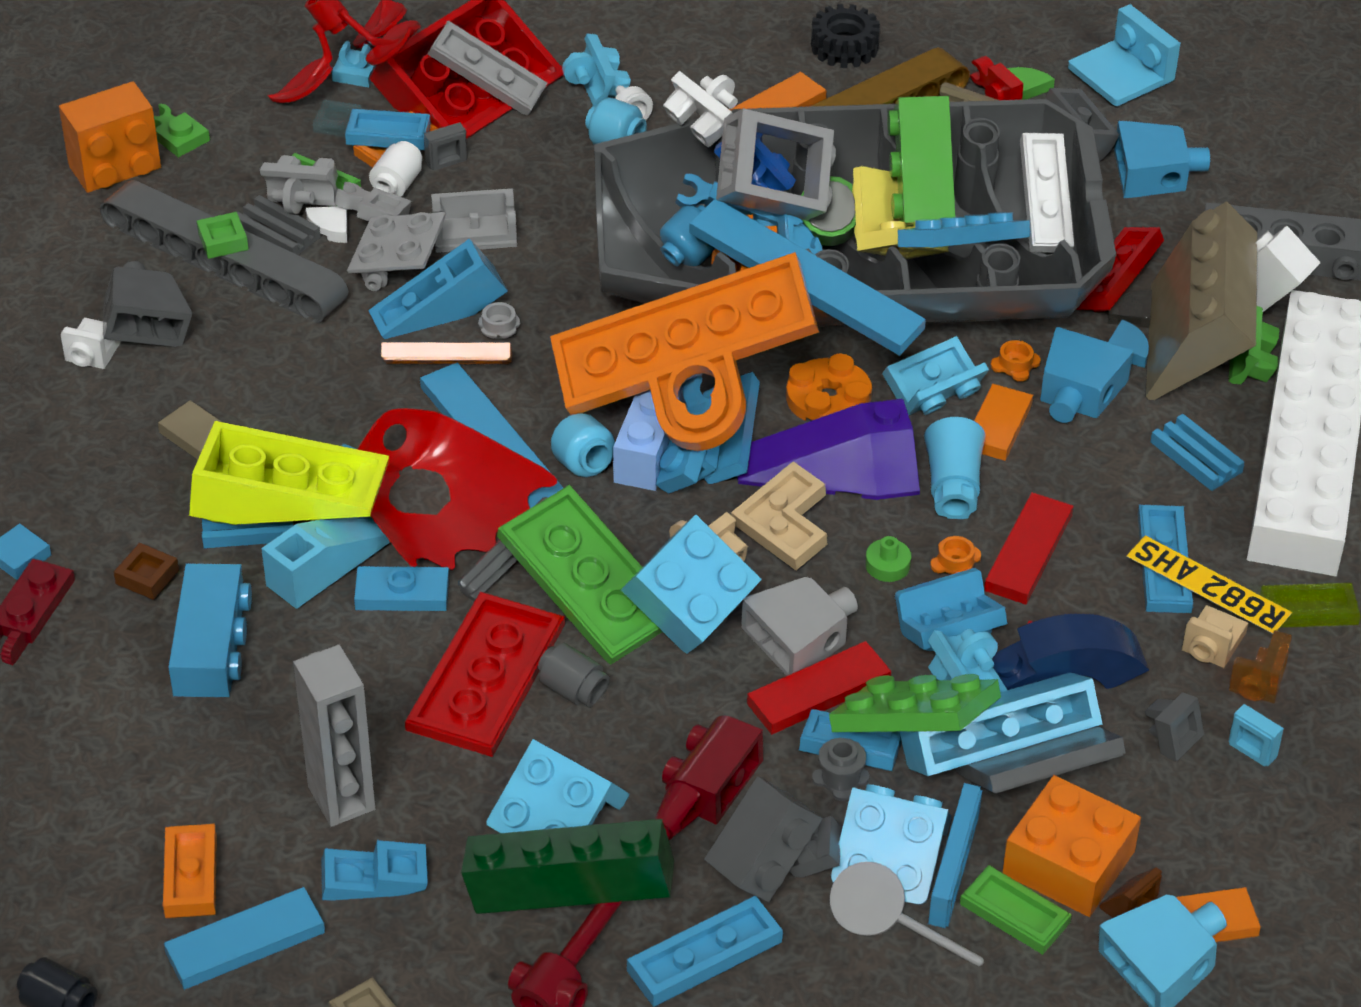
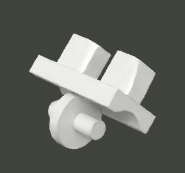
[663,71,738,147]

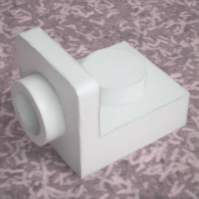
[61,318,121,369]

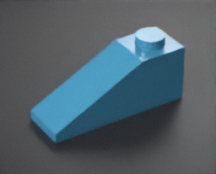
[369,238,508,339]

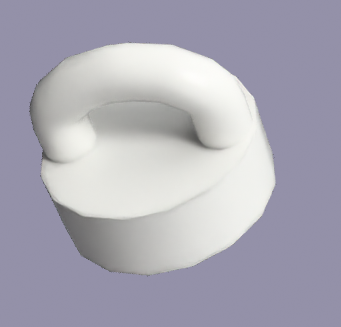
[615,85,653,120]

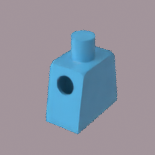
[1114,121,1210,198]
[1040,327,1134,423]

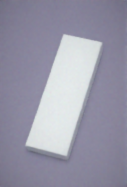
[1020,133,1074,252]

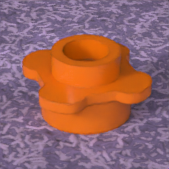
[990,340,1041,381]
[930,536,981,575]

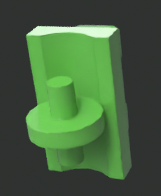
[1229,306,1279,385]

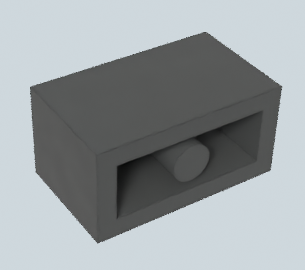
[704,776,823,902]

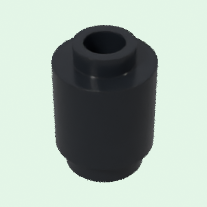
[17,957,98,1007]

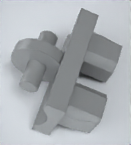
[260,155,338,214]

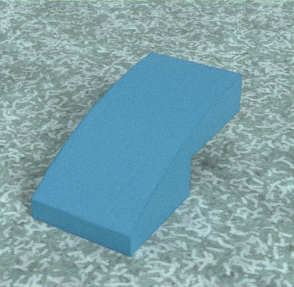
[321,840,428,900]

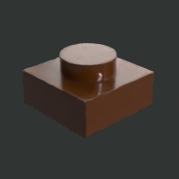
[114,542,179,600]

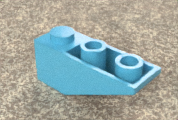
[261,516,390,609]

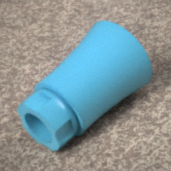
[924,417,985,519]

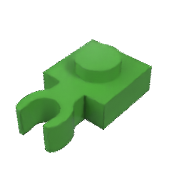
[154,104,210,157]

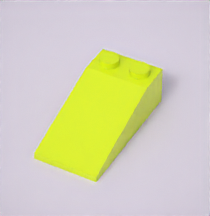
[189,421,389,525]

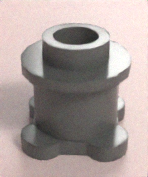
[812,738,870,801]

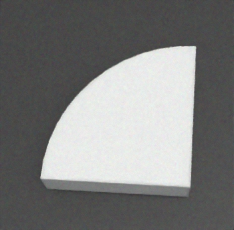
[306,206,347,243]

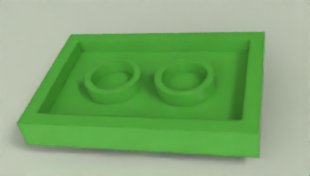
[829,674,1001,732]

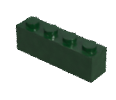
[461,819,674,914]

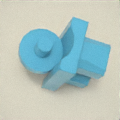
[562,34,631,106]
[928,629,1008,693]

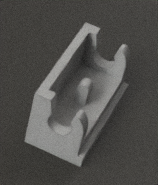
[431,188,517,253]

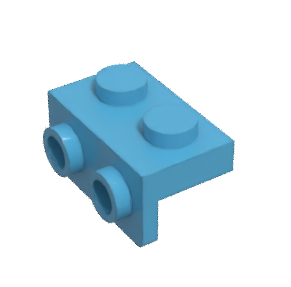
[895,568,1007,651]

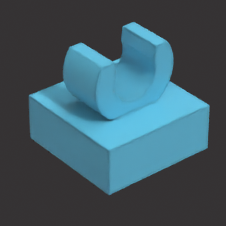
[331,41,376,87]

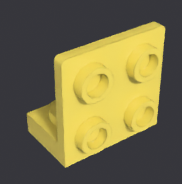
[852,166,948,259]

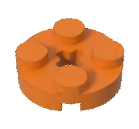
[786,353,872,421]

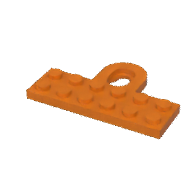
[550,252,819,451]

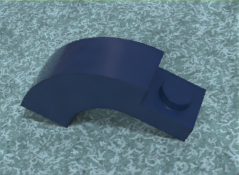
[992,614,1149,690]

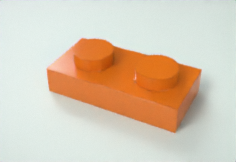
[163,824,217,918]

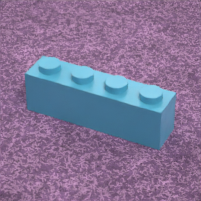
[900,673,1102,776]

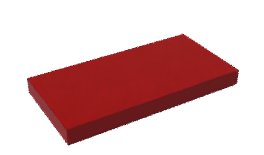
[405,592,565,757]

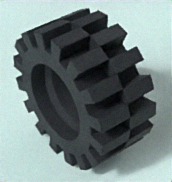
[811,4,880,68]

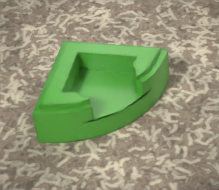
[1008,67,1055,100]

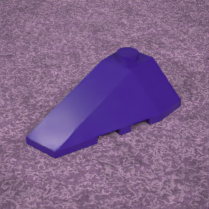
[736,399,920,500]

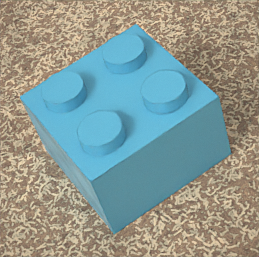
[621,515,762,654]

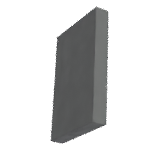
[956,726,1126,793]

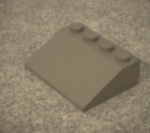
[1146,201,1257,400]

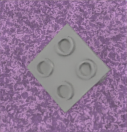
[347,212,447,291]

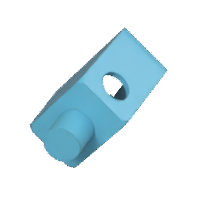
[1099,895,1227,1007]

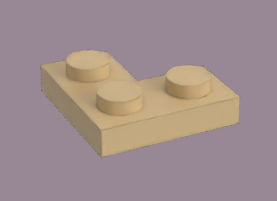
[731,461,827,571]

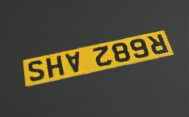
[1127,535,1292,634]

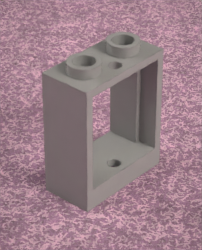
[716,108,836,221]

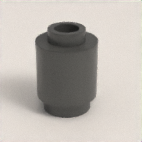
[538,643,610,708]

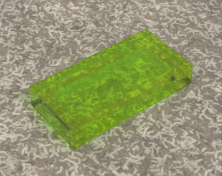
[1260,583,1361,628]

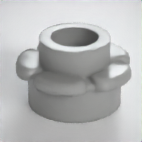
[478,302,520,338]

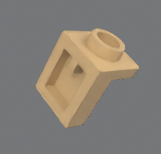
[1182,605,1248,668]

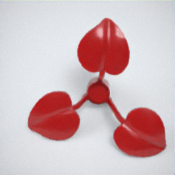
[267,0,421,103]

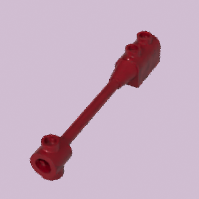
[508,716,763,1007]

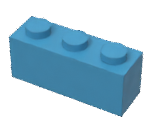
[169,564,252,697]

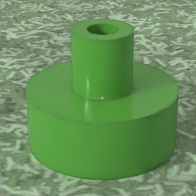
[865,536,911,582]

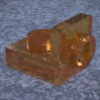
[1229,630,1292,704]

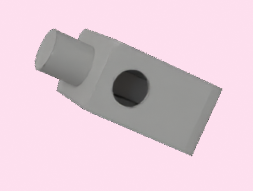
[741,577,858,676]

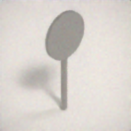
[830,862,984,966]

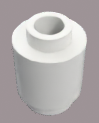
[369,141,422,197]

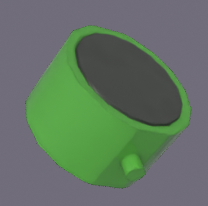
[801,176,856,246]

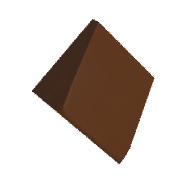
[1099,867,1162,918]

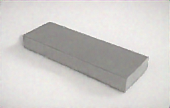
[428,20,547,115]

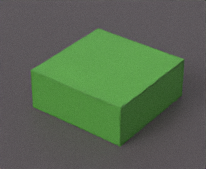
[197,212,249,259]

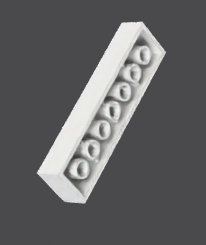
[1247,290,1361,576]

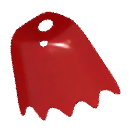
[357,408,557,570]

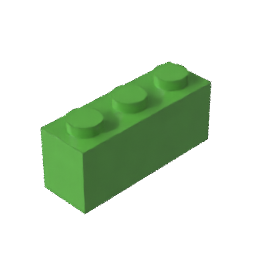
[887,96,955,227]

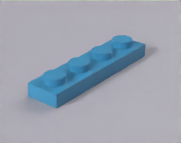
[898,212,1030,248]

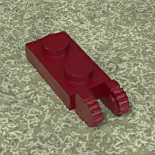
[0,559,75,665]

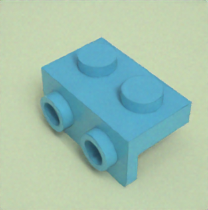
[882,336,989,415]

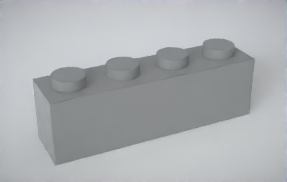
[293,644,375,827]

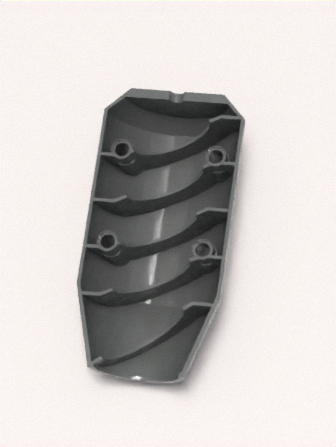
[594,99,1116,327]

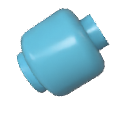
[585,97,647,145]
[551,413,615,478]

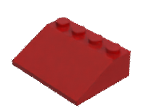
[369,0,564,139]

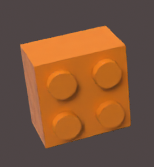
[59,81,161,193]
[1002,775,1141,918]

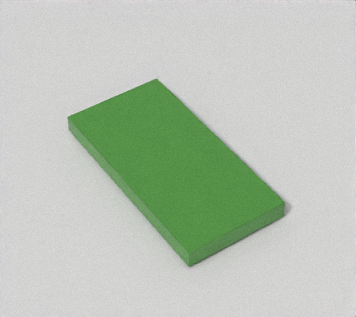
[497,485,663,665]

